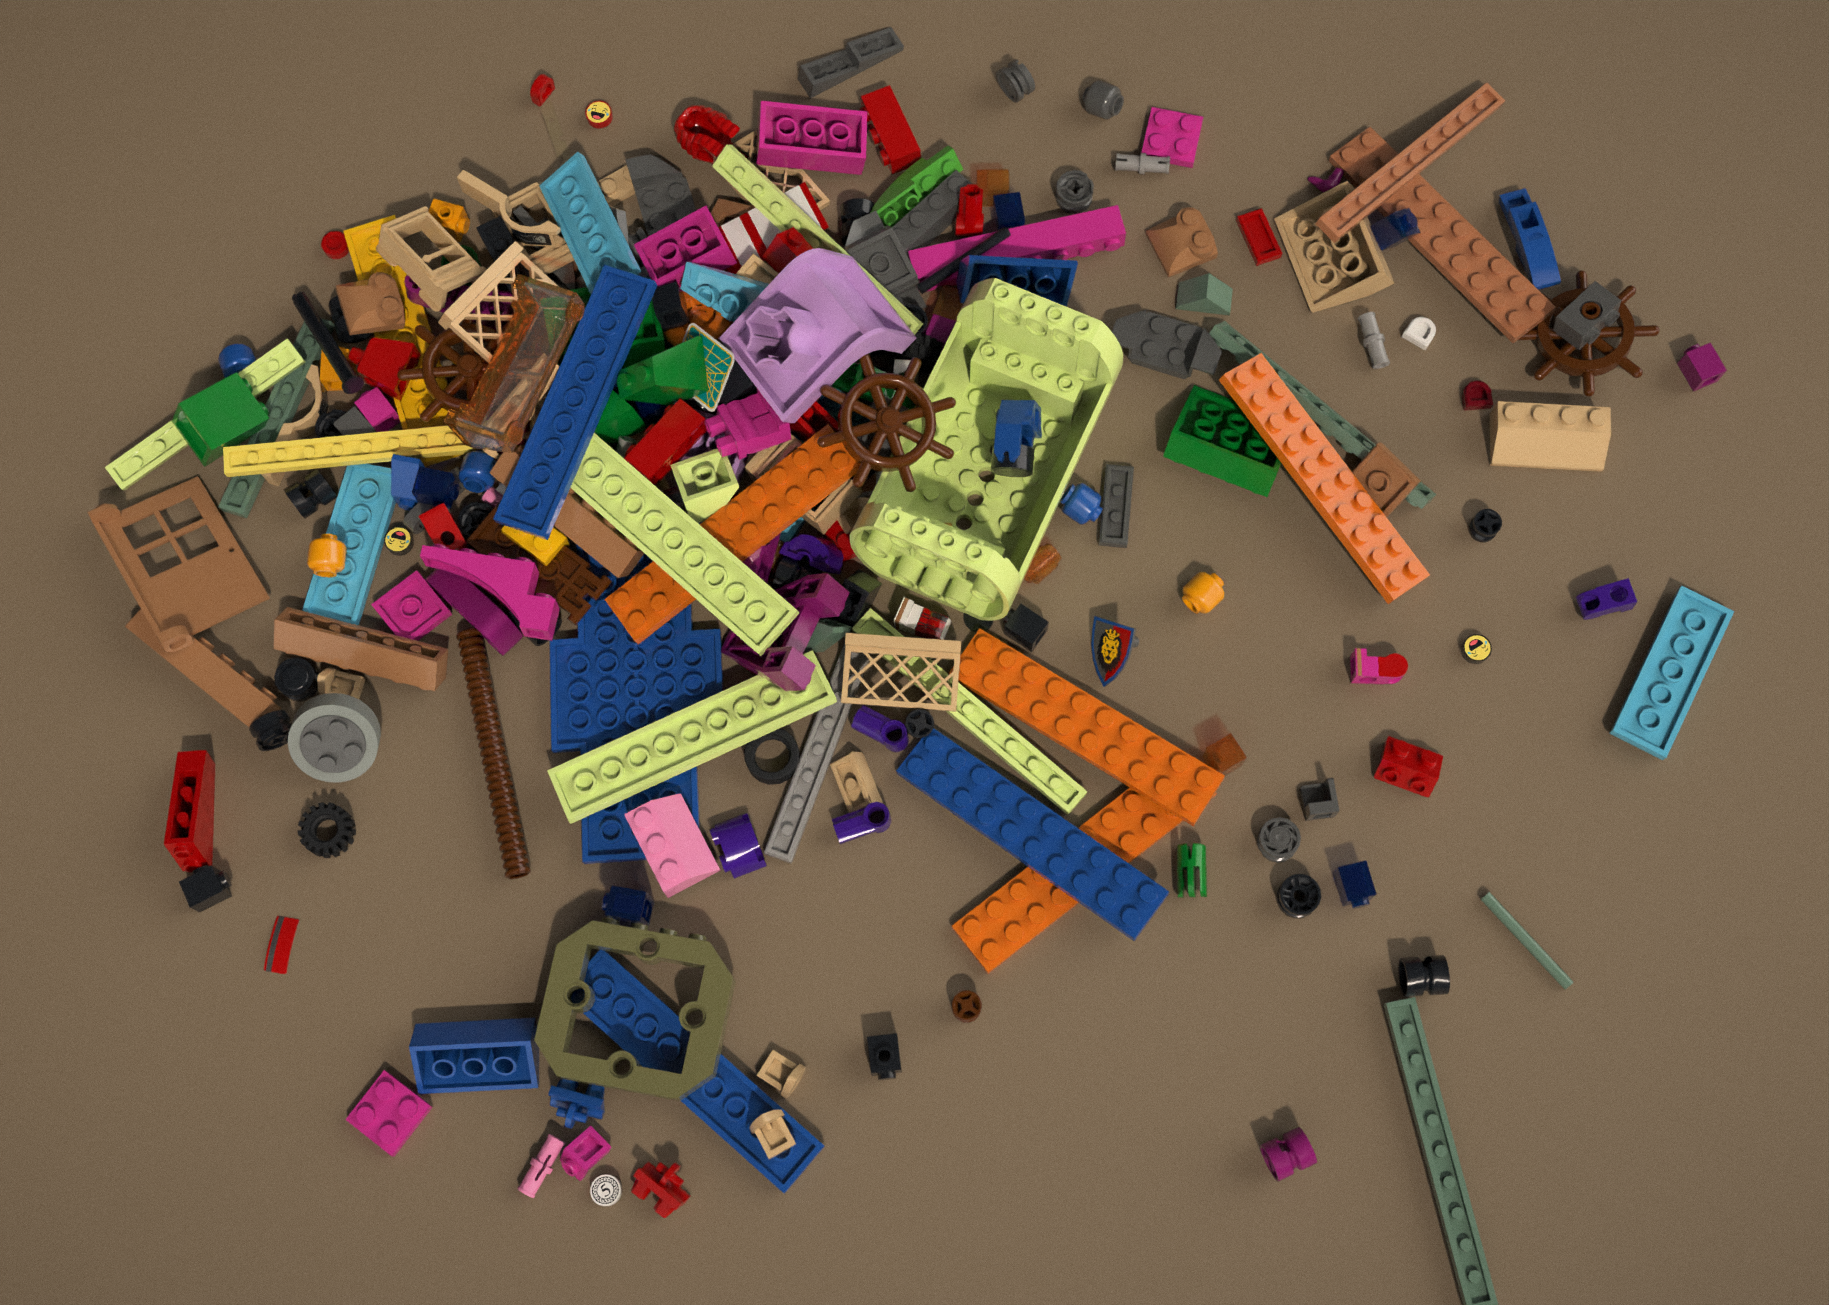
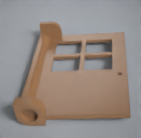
[87,476,270,652]

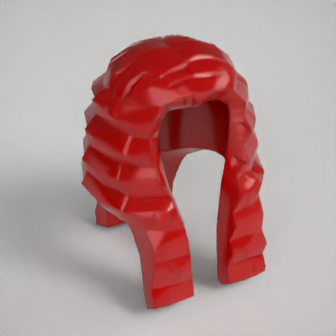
[674,105,748,164]

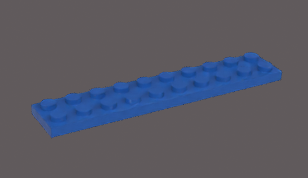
[493,265,658,540]
[896,728,1169,941]
[571,950,825,1194]

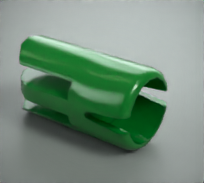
[1177,843,1207,898]

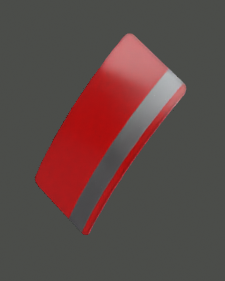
[264,916,299,974]

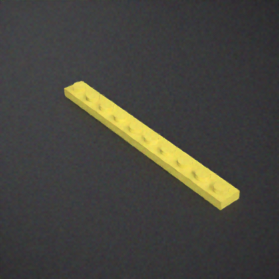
[223,421,508,477]

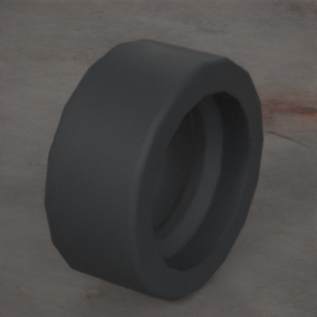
[744,728,800,785]

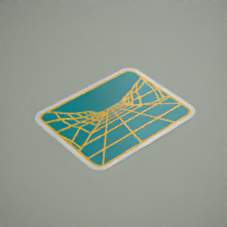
[682,323,735,412]

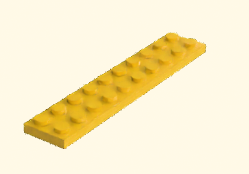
[343,215,464,467]

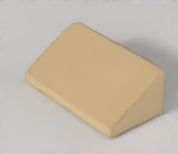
[830,751,883,813]

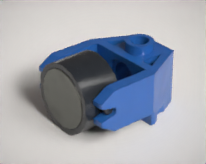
[991,400,1042,477]

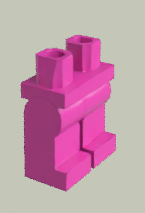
[705,389,791,460]

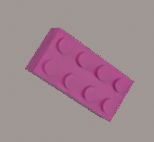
[756,101,867,175]

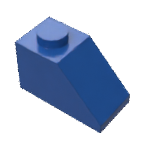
[391,454,433,511]

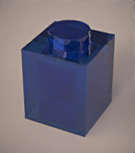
[993,192,1025,231]
[1370,208,1421,251]
[412,467,460,509]
[1333,860,1377,909]

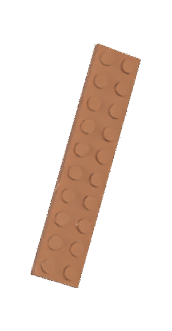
[1329,127,1556,343]

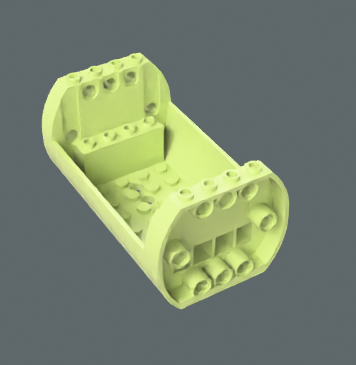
[850,278,1123,621]

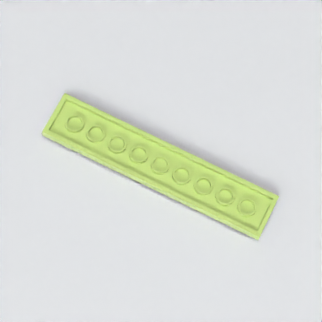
[570,433,799,656]
[547,650,837,824]

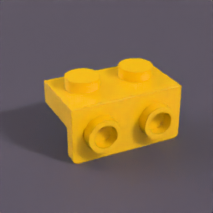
[501,526,570,566]

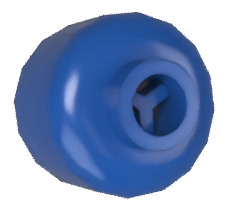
[218,344,256,378]
[458,450,497,493]
[1060,483,1103,525]

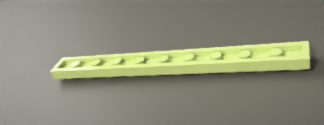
[712,144,923,335]
[852,608,1087,815]

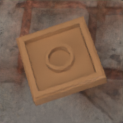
[1352,442,1421,517]

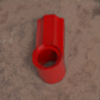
[955,184,984,237]

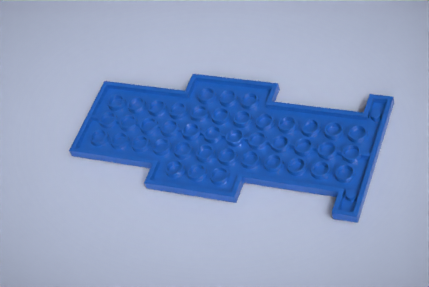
[550,499,724,864]

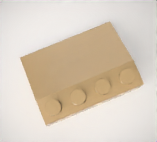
[1274,181,1394,313]

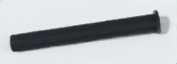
[292,291,364,394]

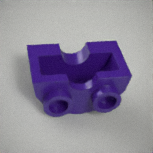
[779,534,844,575]
[709,813,767,878]

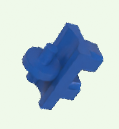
[548,1079,605,1129]

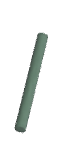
[1480,892,1574,990]

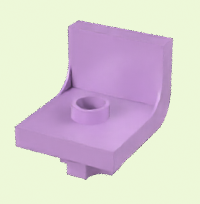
[719,248,916,423]

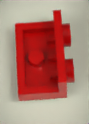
[1374,736,1443,797]

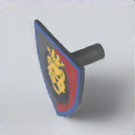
[1091,616,1139,687]

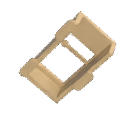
[491,182,574,289]
[376,206,487,312]
[745,435,863,534]

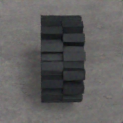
[890,333,941,374]
[297,802,356,858]

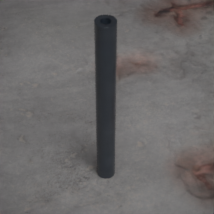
[916,227,1011,294]

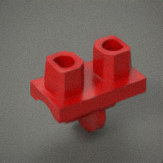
[631,1162,691,1218]

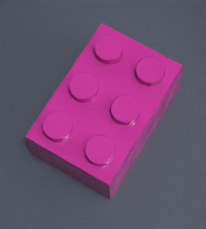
[634,206,737,291]

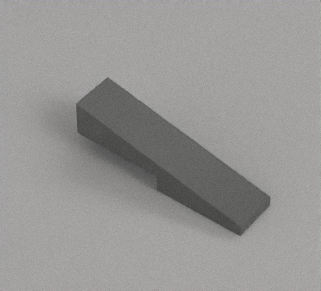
[798,27,904,99]

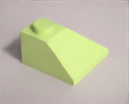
[670,449,739,523]

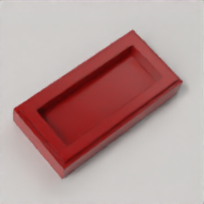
[1236,208,1283,266]

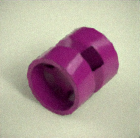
[1260,1127,1317,1182]

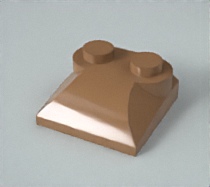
[1145,207,1218,278]
[335,272,405,335]

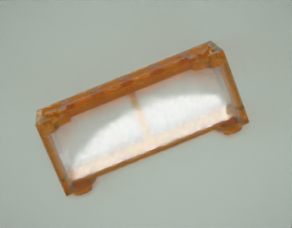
[444,274,585,453]

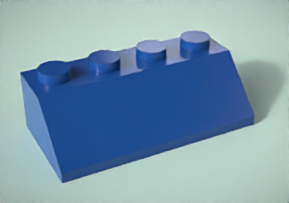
[956,255,1078,307]
[409,1018,539,1094]

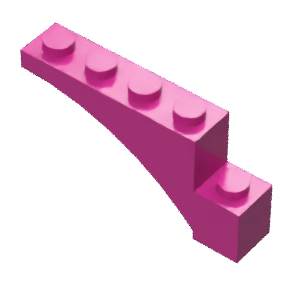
[420,544,560,641]

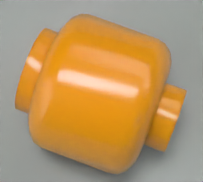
[307,534,347,578]
[1182,572,1224,614]

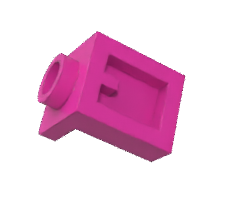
[560,1126,611,1181]

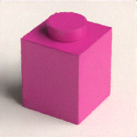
[354,387,400,432]

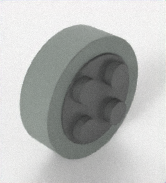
[288,693,381,783]

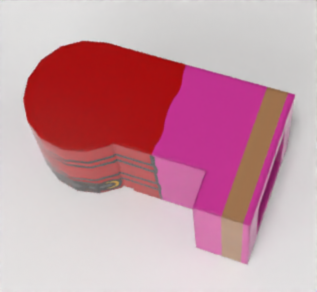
[1350,648,1408,684]

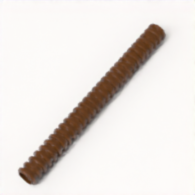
[456,628,531,879]

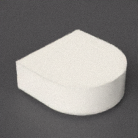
[1402,317,1436,350]

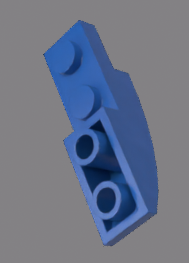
[1499,188,1561,290]

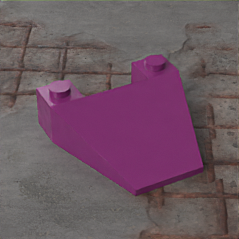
[721,573,850,691]

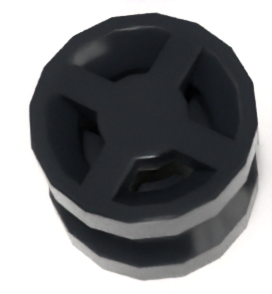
[1469,509,1502,543]
[904,709,934,738]

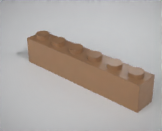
[490,445,644,578]
[274,607,448,691]
[125,609,281,727]

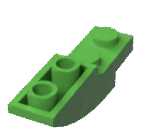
[870,145,964,227]

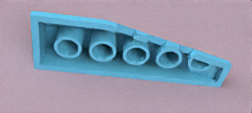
[680,262,769,322]

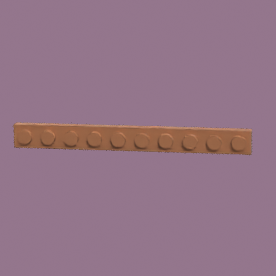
[1315,83,1505,243]

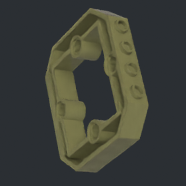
[534,917,736,1101]

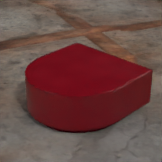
[1462,380,1493,410]

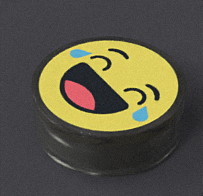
[384,526,414,556]
[1461,634,1492,664]

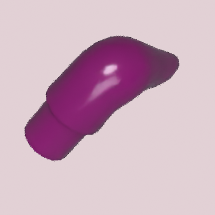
[1308,168,1344,193]

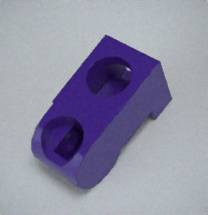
[1576,578,1637,620]

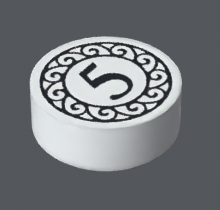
[590,1174,622,1206]

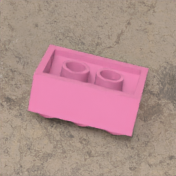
[624,793,720,898]

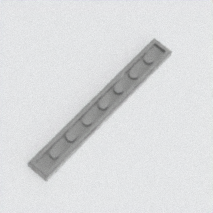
[764,643,872,864]

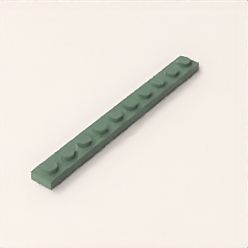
[1209,321,1436,509]
[1384,997,1498,1305]

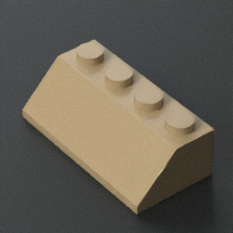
[1490,401,1611,472]

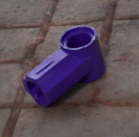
[851,705,909,752]
[832,802,892,844]

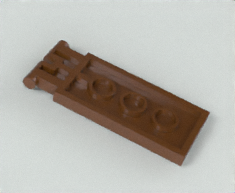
[466,499,612,625]

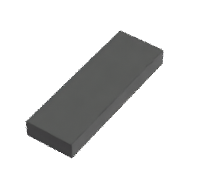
[1099,464,1134,548]

